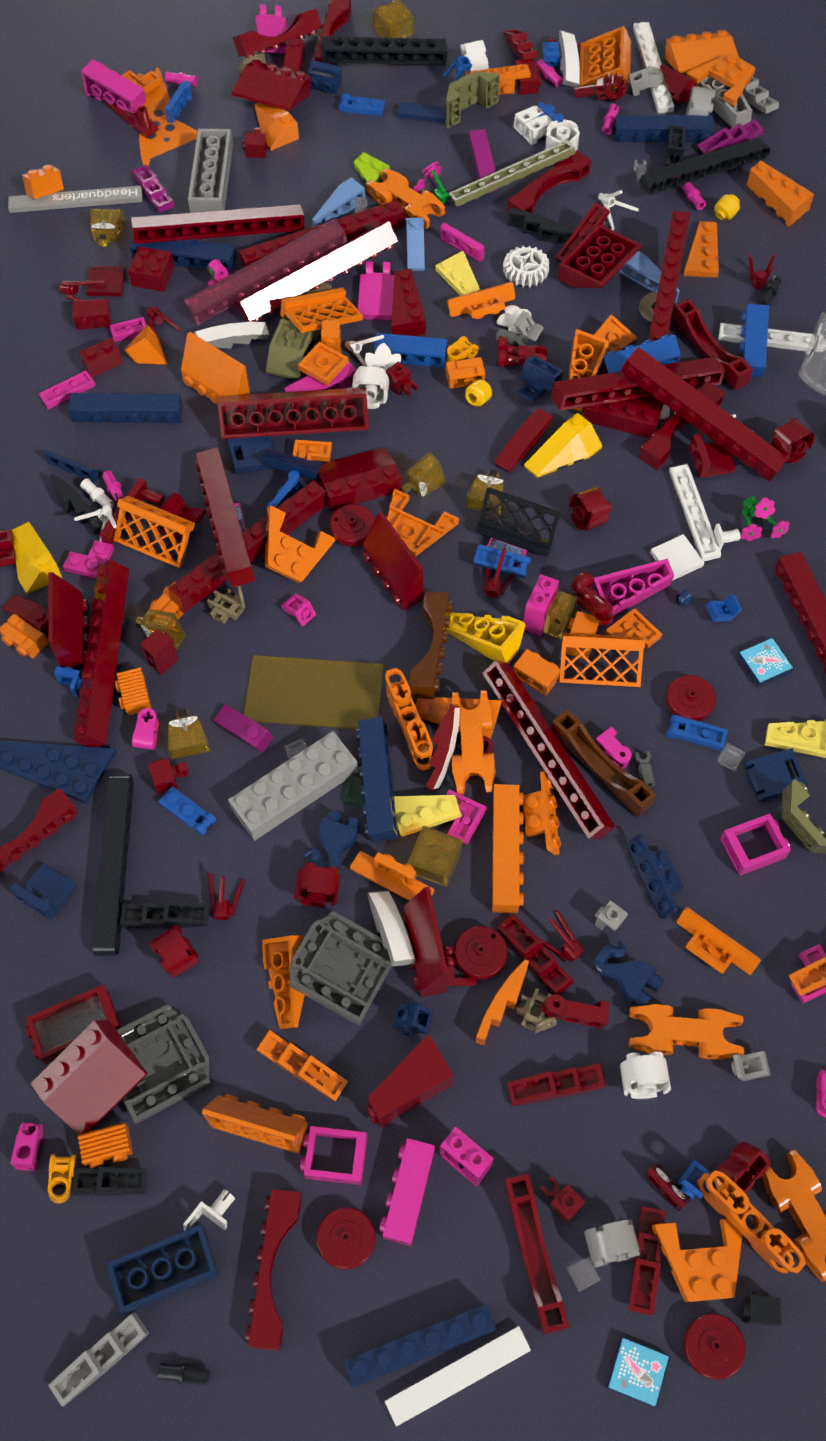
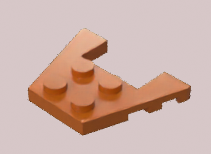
[687,53,756,106]
[387,489,459,557]
[265,505,335,583]
[652,1219,742,1302]

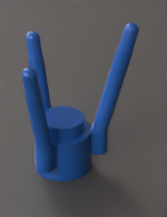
[443,55,472,82]

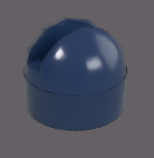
[675,588,693,606]

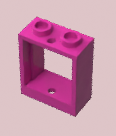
[524,574,559,637]
[720,814,791,876]
[300,1126,368,1185]
[440,1127,494,1187]

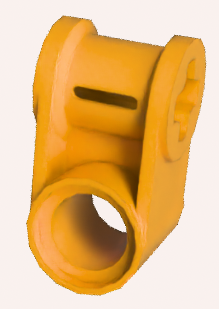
[446,336,479,362]
[48,1154,76,1204]

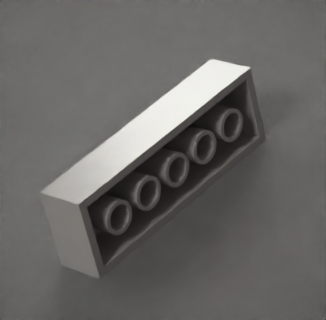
[188,129,233,213]
[228,731,358,841]

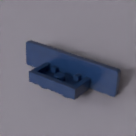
[627,834,684,919]

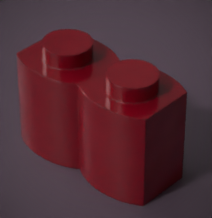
[716,1141,771,1194]

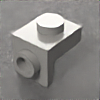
[514,311,543,341]
[595,900,628,931]
[731,1051,771,1081]

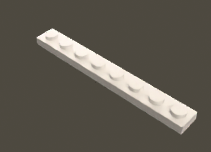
[633,22,674,113]

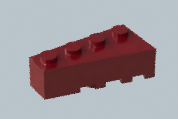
[391,269,426,336]

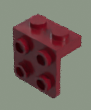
[689,434,736,478]
[154,492,207,538]

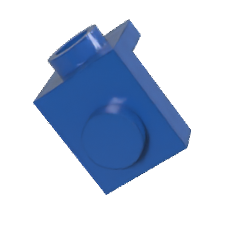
[543,42,560,69]
[706,594,742,622]
[54,667,82,697]
[677,1160,711,1200]

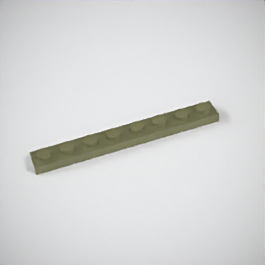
[449,140,576,207]

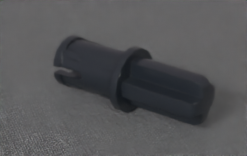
[759,276,782,305]
[158,1362,210,1385]

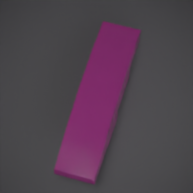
[697,119,764,154]
[469,129,499,191]
[131,165,175,212]

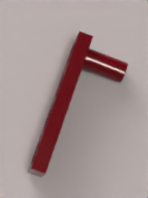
[107,102,159,138]
[556,203,610,263]
[99,478,165,544]

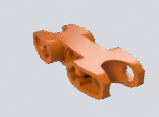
[365,168,445,229]
[385,668,433,771]
[451,690,496,795]
[629,1004,744,1060]
[761,1150,826,1282]
[696,1171,806,1273]

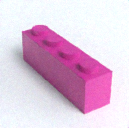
[284,362,357,392]
[379,1138,435,1246]

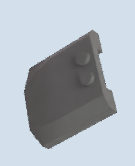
[289,911,392,1026]
[117,1004,209,1125]

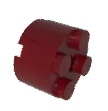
[771,418,816,463]
[569,487,612,531]
[294,863,341,907]
[149,924,200,978]

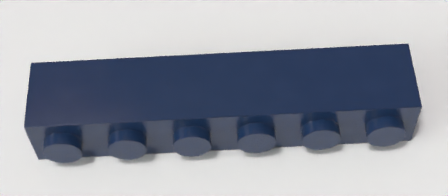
[614,115,715,142]
[130,238,236,273]
[69,393,183,424]
[356,716,398,842]
[344,1304,496,1388]

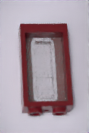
[25,984,122,1065]

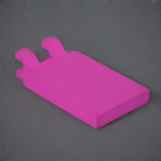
[255,4,288,54]
[358,261,394,320]

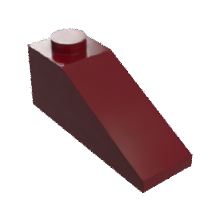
[284,39,305,72]
[660,64,698,104]
[2,595,49,638]

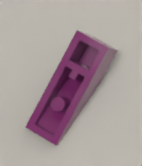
[213,704,274,753]

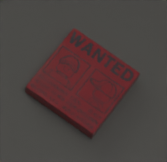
[86,266,126,297]

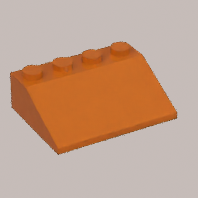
[579,26,631,89]
[665,30,739,74]
[181,332,250,404]
[202,1094,309,1154]

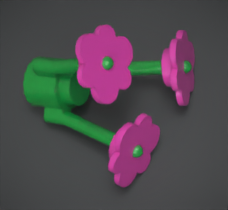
[413,161,450,204]
[740,496,790,541]

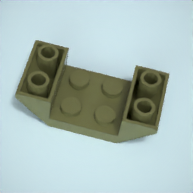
[446,71,500,129]
[266,318,321,380]
[781,779,826,854]

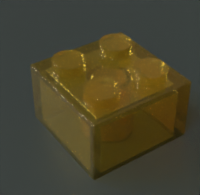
[373,0,415,38]
[407,826,463,887]

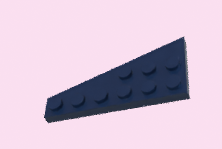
[0,741,117,804]

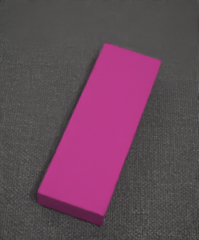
[440,223,484,262]
[38,370,96,409]

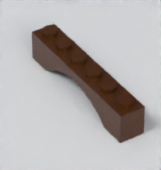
[408,591,453,699]
[551,709,656,817]

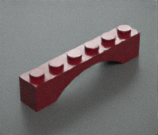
[313,0,352,66]
[232,8,322,59]
[507,150,592,213]
[671,299,753,391]
[639,381,725,470]
[0,788,79,873]
[504,1174,569,1335]
[245,1189,302,1352]

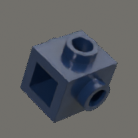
[393,1001,433,1036]

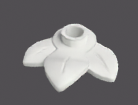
[497,305,532,335]
[365,343,401,370]

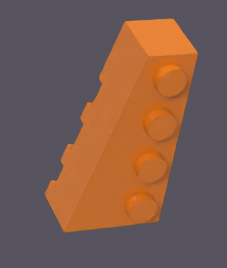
[747,161,814,227]
[568,329,610,412]

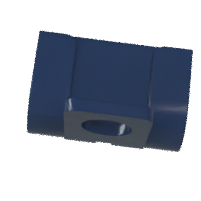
[518,355,564,401]

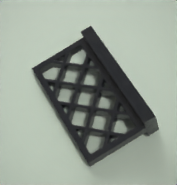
[475,487,561,557]

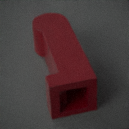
[542,994,610,1029]

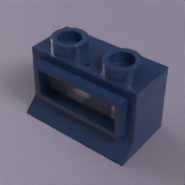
[306,60,342,94]

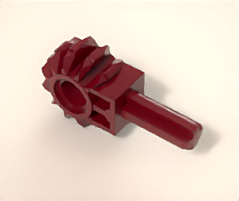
[574,72,628,102]

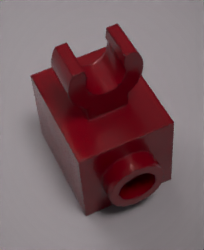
[242,127,267,158]
[386,361,417,396]
[148,758,189,794]
[540,1177,585,1224]

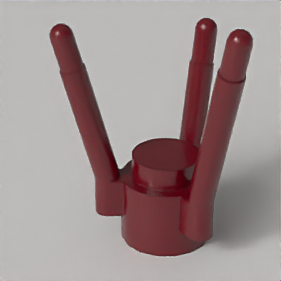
[749,254,776,289]
[60,280,105,301]
[146,306,180,337]
[483,548,515,598]
[208,873,245,920]
[540,910,584,963]

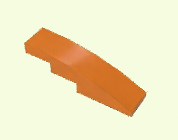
[788,957,826,996]
[475,960,529,1045]
[256,1030,348,1101]

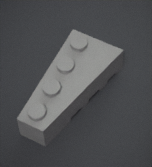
[697,75,752,128]

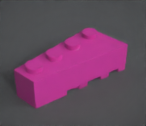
[81,59,146,113]
[590,558,674,617]

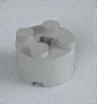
[686,86,716,116]
[584,1219,640,1268]

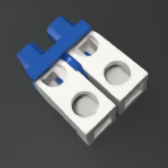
[514,102,564,145]

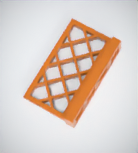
[280,287,363,333]
[113,496,195,568]
[559,633,645,687]

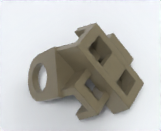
[207,585,245,624]
[516,988,557,1034]

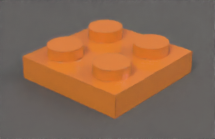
[298,342,349,385]

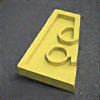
[435,251,480,296]
[764,720,826,758]
[394,795,462,837]

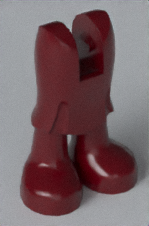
[497,336,547,367]
[571,572,613,625]

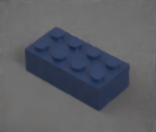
[106,1225,220,1315]

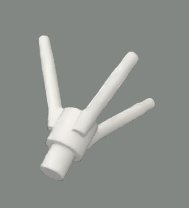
[598,190,639,230]
[345,335,384,367]
[74,503,117,542]

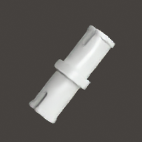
[80,479,114,507]

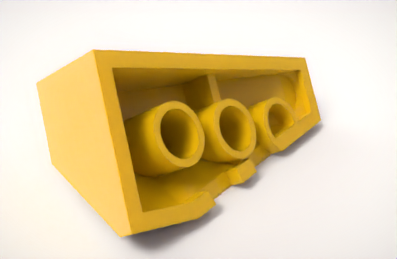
[524,413,602,478]
[12,522,62,595]
[446,612,525,663]

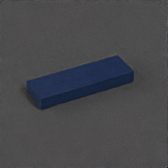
[397,102,446,123]

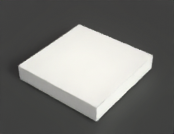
[650,534,704,581]

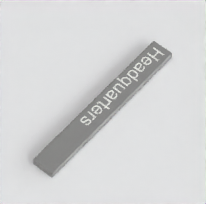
[8,186,143,213]

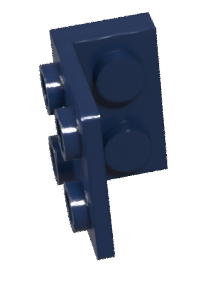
[10,863,77,921]

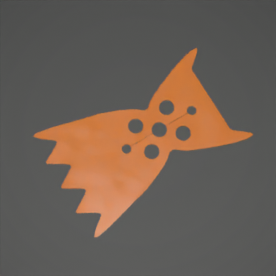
[129,67,198,166]

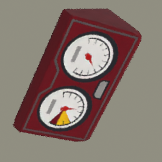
[645,1163,690,1211]

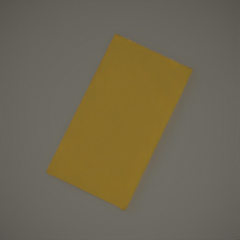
[244,655,384,729]

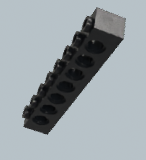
[320,36,448,65]

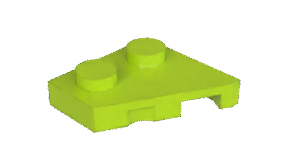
[354,152,390,183]

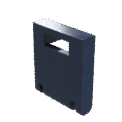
[228,436,276,474]
[744,748,808,802]

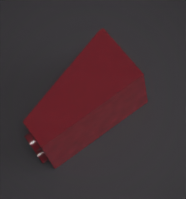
[366,1034,454,1128]

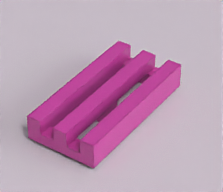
[109,317,146,342]

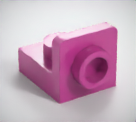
[281,594,316,626]

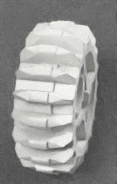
[503,245,549,288]

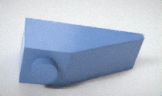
[406,218,425,271]

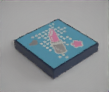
[737,637,794,687]
[606,1337,670,1408]

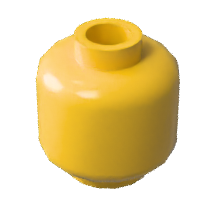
[714,194,740,221]
[465,379,492,407]

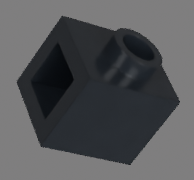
[741,1291,781,1326]

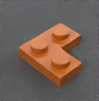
[121,70,163,94]
[293,440,332,462]
[605,608,662,649]

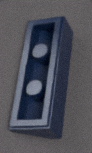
[262,449,322,480]
[44,450,101,482]

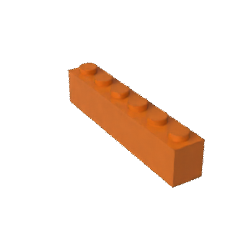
[492,784,524,913]

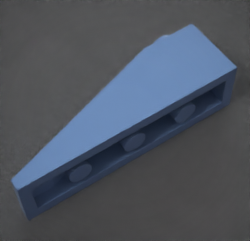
[312,177,365,227]
[619,251,679,304]

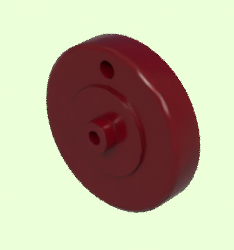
[330,504,375,546]
[666,675,716,721]
[454,926,508,980]
[317,1207,376,1270]
[683,1313,746,1380]

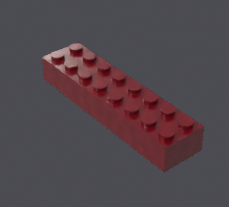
[217,387,369,439]

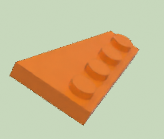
[683,222,719,277]

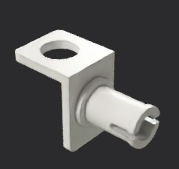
[694,524,740,556]
[183,1189,235,1231]

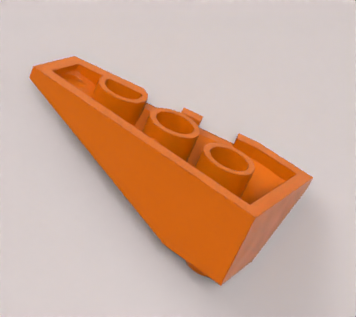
[254,103,299,151]
[262,935,305,1029]

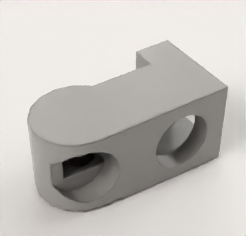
[629,67,661,96]

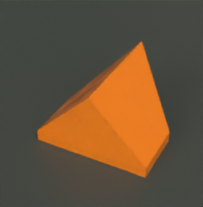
[124,325,168,365]

